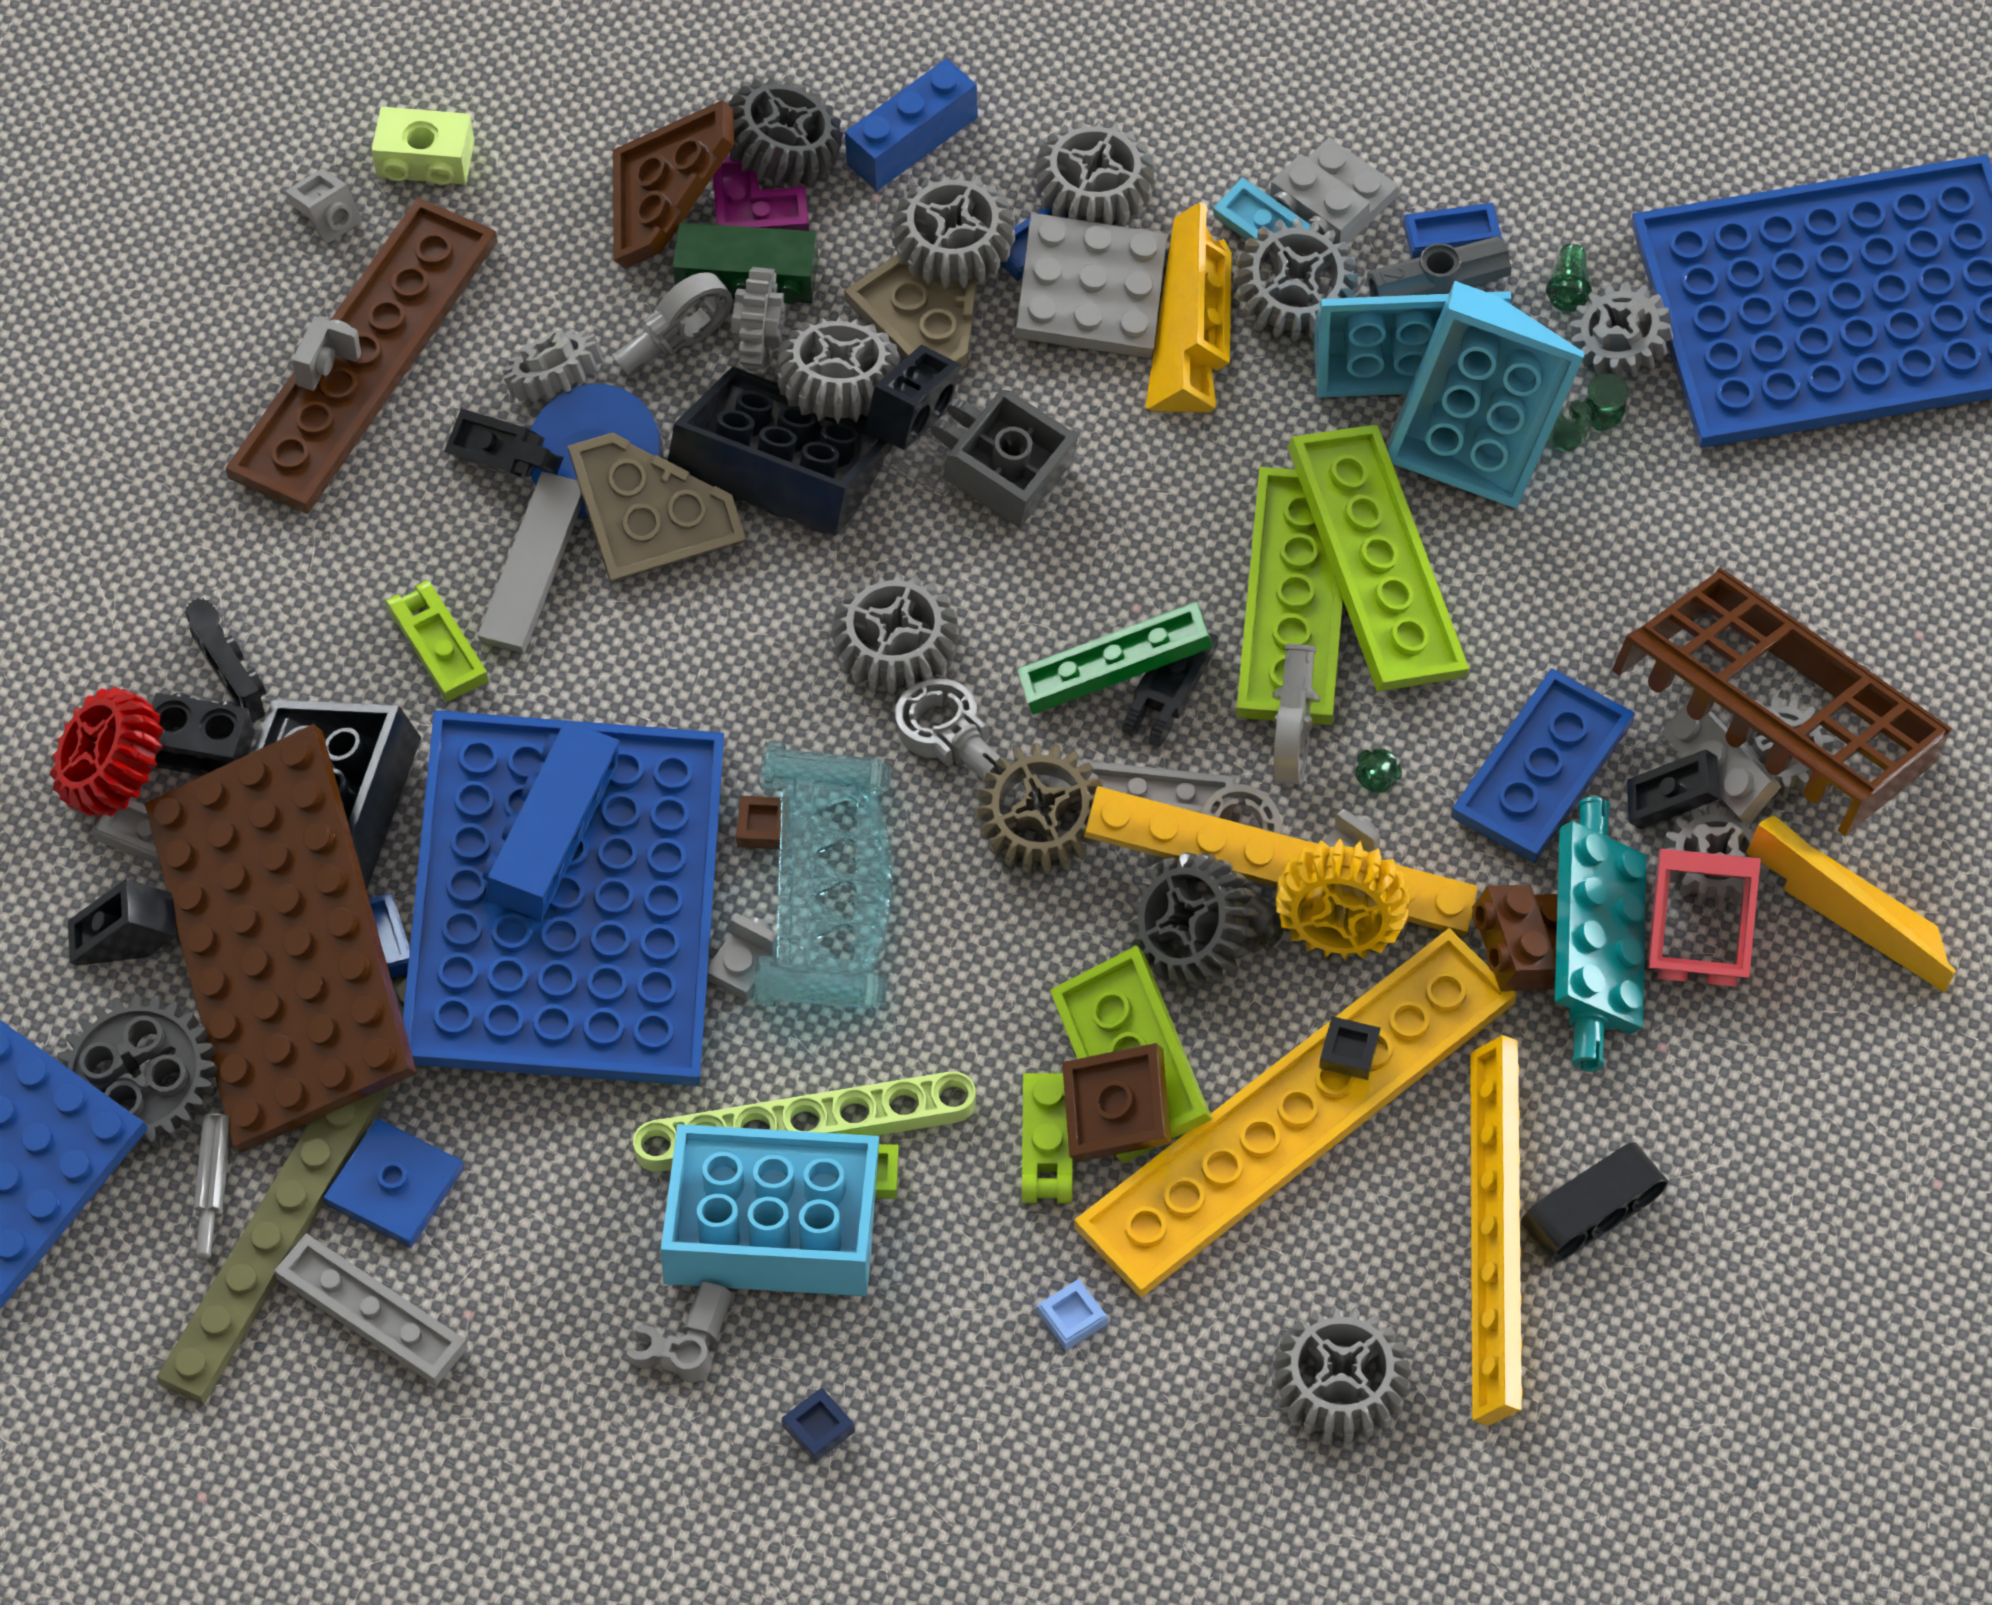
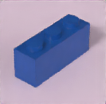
[845,58,978,192]

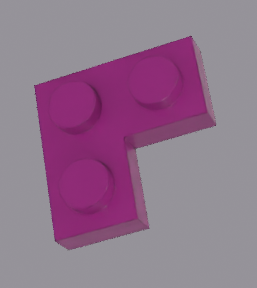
[713,156,809,231]

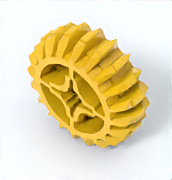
[1275,838,1410,961]

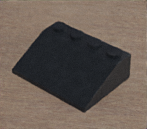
[668,366,894,536]
[253,700,422,890]

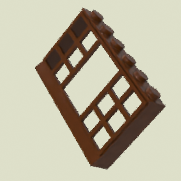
[1612,567,1952,836]

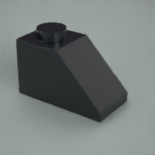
[68,879,177,966]

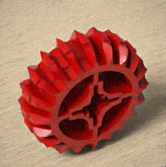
[50,687,164,818]

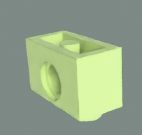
[372,107,475,185]

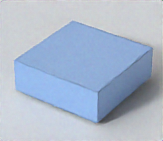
[1037,1279,1108,1351]

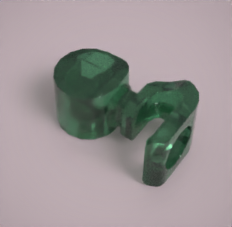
[1548,373,1628,451]

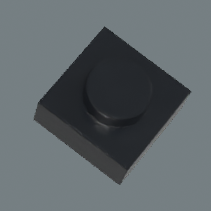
[1319,1016,1381,1080]

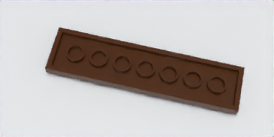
[225,197,498,514]

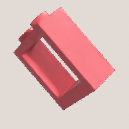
[1647,849,1761,987]

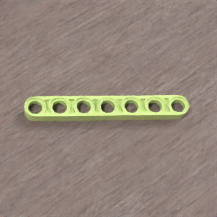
[633,1072,976,1172]

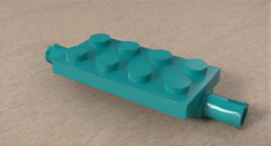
[1555,796,1647,1072]

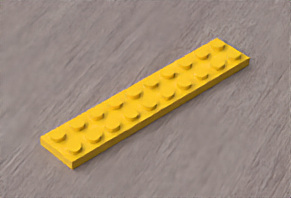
[1074,928,1517,1298]

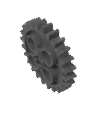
[57,994,218,1154]

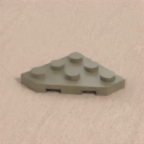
[844,235,978,369]
[567,433,746,583]

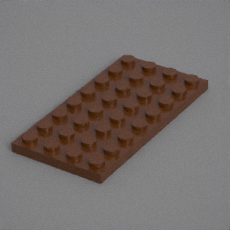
[145,724,417,1152]

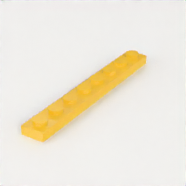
[1084,786,1478,937]
[1470,1035,1523,1426]

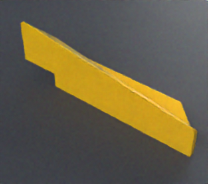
[1145,202,1232,412]
[1746,815,1956,992]

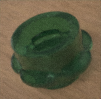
[1355,748,1402,793]

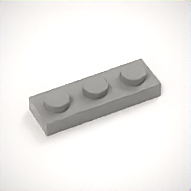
[1661,697,1782,823]

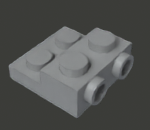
[1270,137,1399,244]

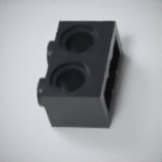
[865,344,961,450]
[152,693,255,776]

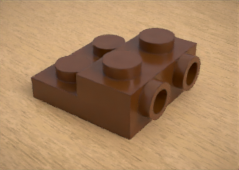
[1472,884,1558,992]

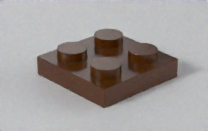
[1062,1043,1171,1162]

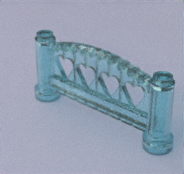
[753,742,893,1010]

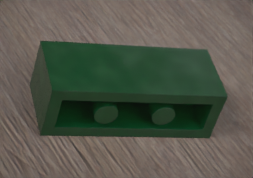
[673,222,818,304]

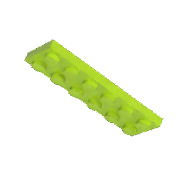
[1287,424,1469,692]
[1236,467,1343,725]

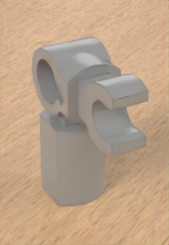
[627,1281,732,1383]

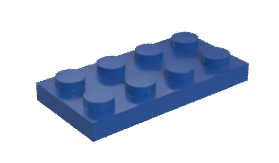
[1451,668,1635,864]

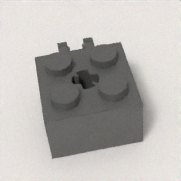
[929,390,1079,528]

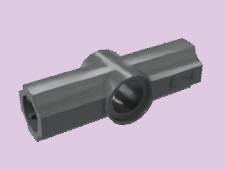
[1367,236,1512,297]

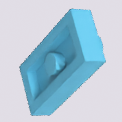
[1213,177,1310,254]

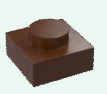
[736,795,790,850]

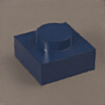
[781,1387,855,1462]

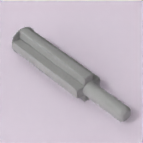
[193,1113,230,1261]

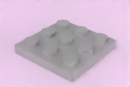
[1014,213,1167,359]

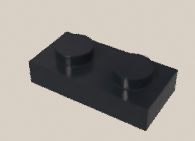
[1627,749,1720,829]

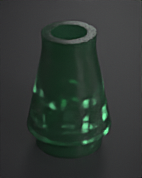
[1546,244,1592,312]

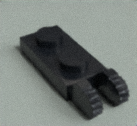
[185,598,266,723]
[1121,633,1218,747]

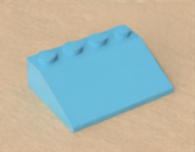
[1387,281,1584,509]
[1314,291,1511,398]
[661,1124,879,1296]

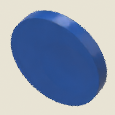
[531,384,663,519]

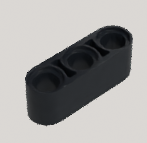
[1521,1142,1668,1263]

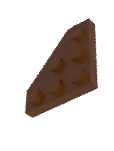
[613,100,734,269]

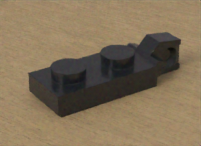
[444,408,564,478]

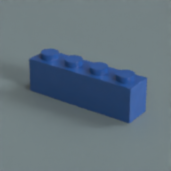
[482,720,620,921]

